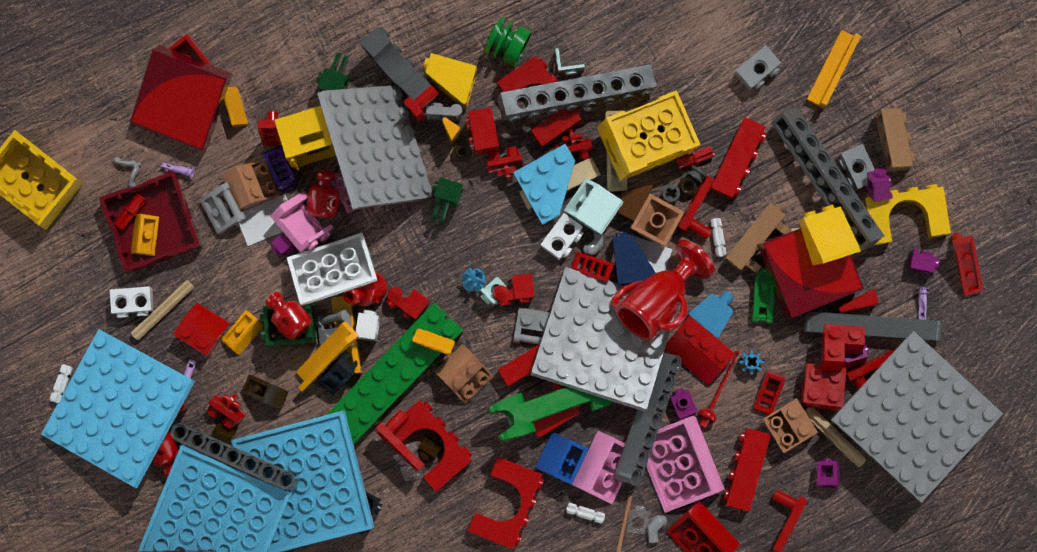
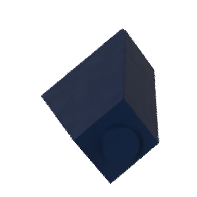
[612,232,656,285]

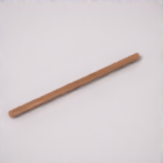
[616,496,632,552]

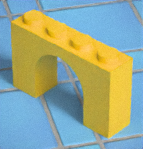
[863,184,951,246]

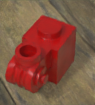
[493,273,535,306]
[385,286,430,321]

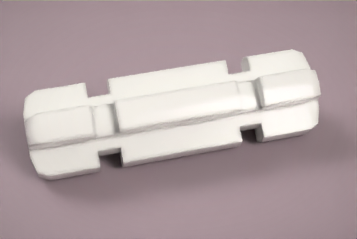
[710,218,727,257]
[50,364,73,403]
[566,503,605,524]

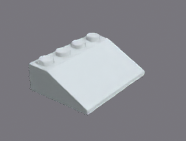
[287,233,378,306]

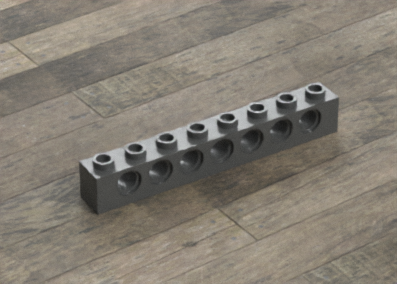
[497,64,657,122]
[771,107,884,252]

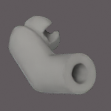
[583,231,604,256]
[647,515,667,543]

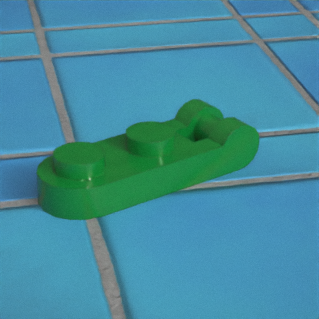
[752,268,775,324]

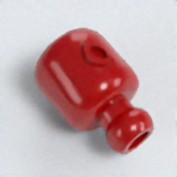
[306,169,339,218]
[343,271,387,306]
[265,292,312,340]
[151,430,179,478]

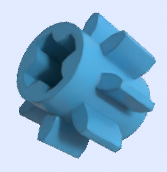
[461,268,487,293]
[739,350,764,375]

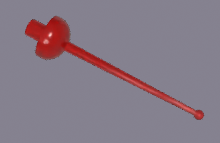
[697,351,739,428]

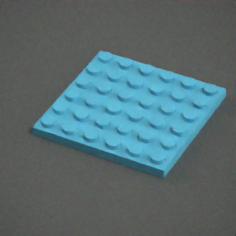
[41,329,195,488]
[231,410,375,552]
[138,444,292,552]

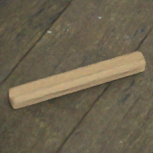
[131,280,194,340]
[805,407,866,467]

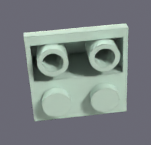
[564,178,623,235]

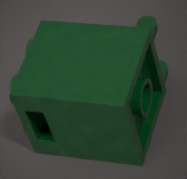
[260,303,317,348]

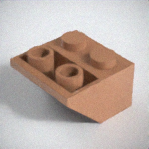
[222,160,279,210]
[434,344,494,404]
[762,398,818,453]

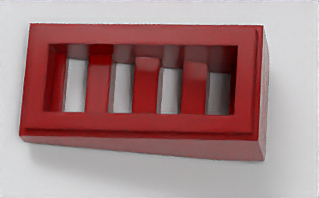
[570,252,614,283]
[837,289,879,314]
[753,370,786,415]

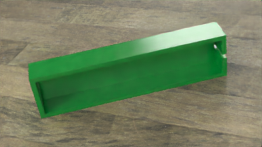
[326,303,463,445]

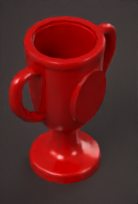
[611,240,715,341]

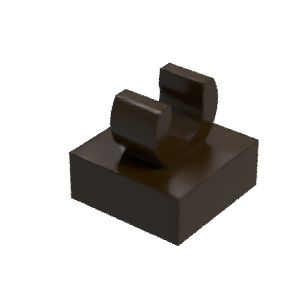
[211,421,237,444]
[418,436,443,462]

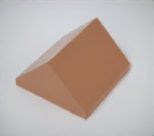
[631,194,685,247]

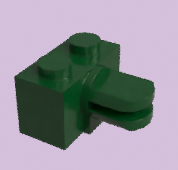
[316,52,350,92]
[432,177,463,225]

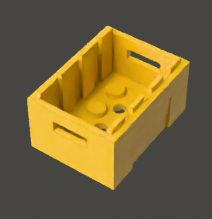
[597,90,700,181]
[274,106,336,171]
[0,130,83,230]

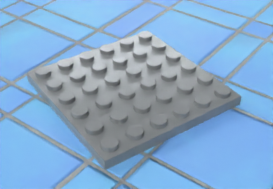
[317,85,433,209]
[531,267,674,412]
[831,331,1003,503]

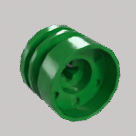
[484,16,532,68]

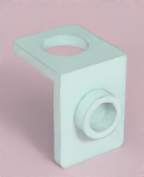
[555,48,585,76]
[480,277,509,306]

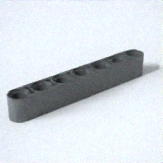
[804,312,941,342]
[616,352,681,486]
[170,423,299,491]

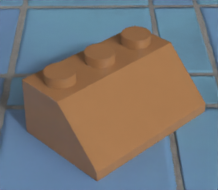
[875,108,915,173]

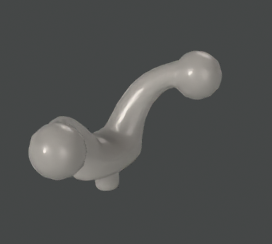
[114,157,141,188]

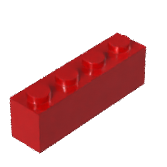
[710,117,767,200]
[723,428,771,512]

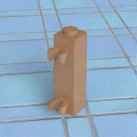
[724,203,791,274]

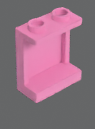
[270,191,334,253]

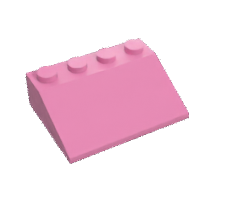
[646,415,724,513]

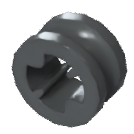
[687,165,707,183]
[662,184,680,203]

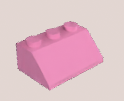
[572,431,625,504]

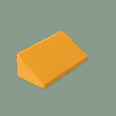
[224,87,248,128]
[442,117,461,146]
[131,214,159,256]
[221,310,264,355]
[412,329,455,355]

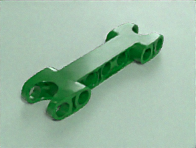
[488,387,614,441]

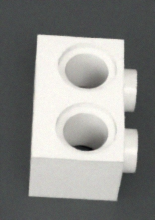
[540,213,584,260]
[110,287,154,318]
[356,310,380,342]

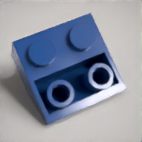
[535,432,589,485]

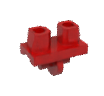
[555,129,593,159]
[487,147,524,181]
[207,393,246,429]

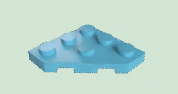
[513,144,575,225]

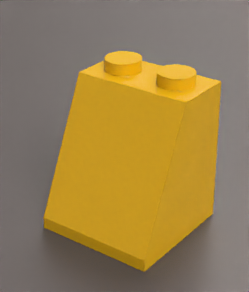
[423,53,477,110]
[798,205,861,265]

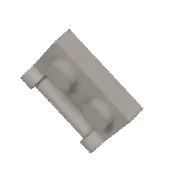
[426,103,463,122]
[200,182,246,234]
[513,308,550,345]
[314,310,354,346]

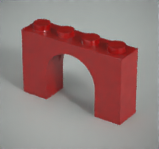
[497,55,582,149]
[498,345,581,438]
[393,400,473,492]
[468,457,544,549]

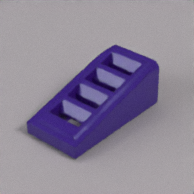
[263,146,299,192]

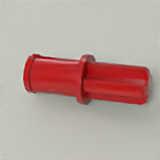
[675,146,715,171]
[114,193,147,230]

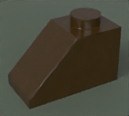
[241,374,289,410]

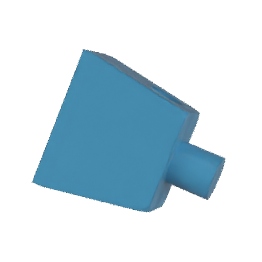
[687,290,734,338]

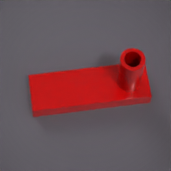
[404,85,439,124]
[257,111,282,146]
[677,176,715,240]
[951,232,984,296]
[846,347,897,390]
[374,410,425,472]
[772,489,808,552]

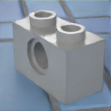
[734,45,781,91]
[838,144,875,191]

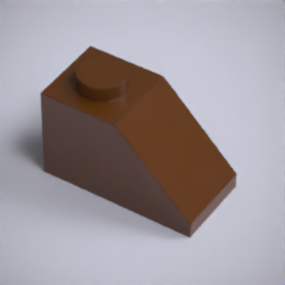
[616,184,653,223]

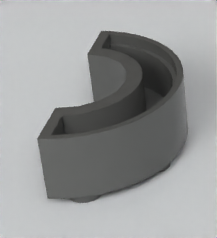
[360,26,431,100]

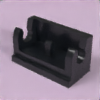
[318,350,358,396]

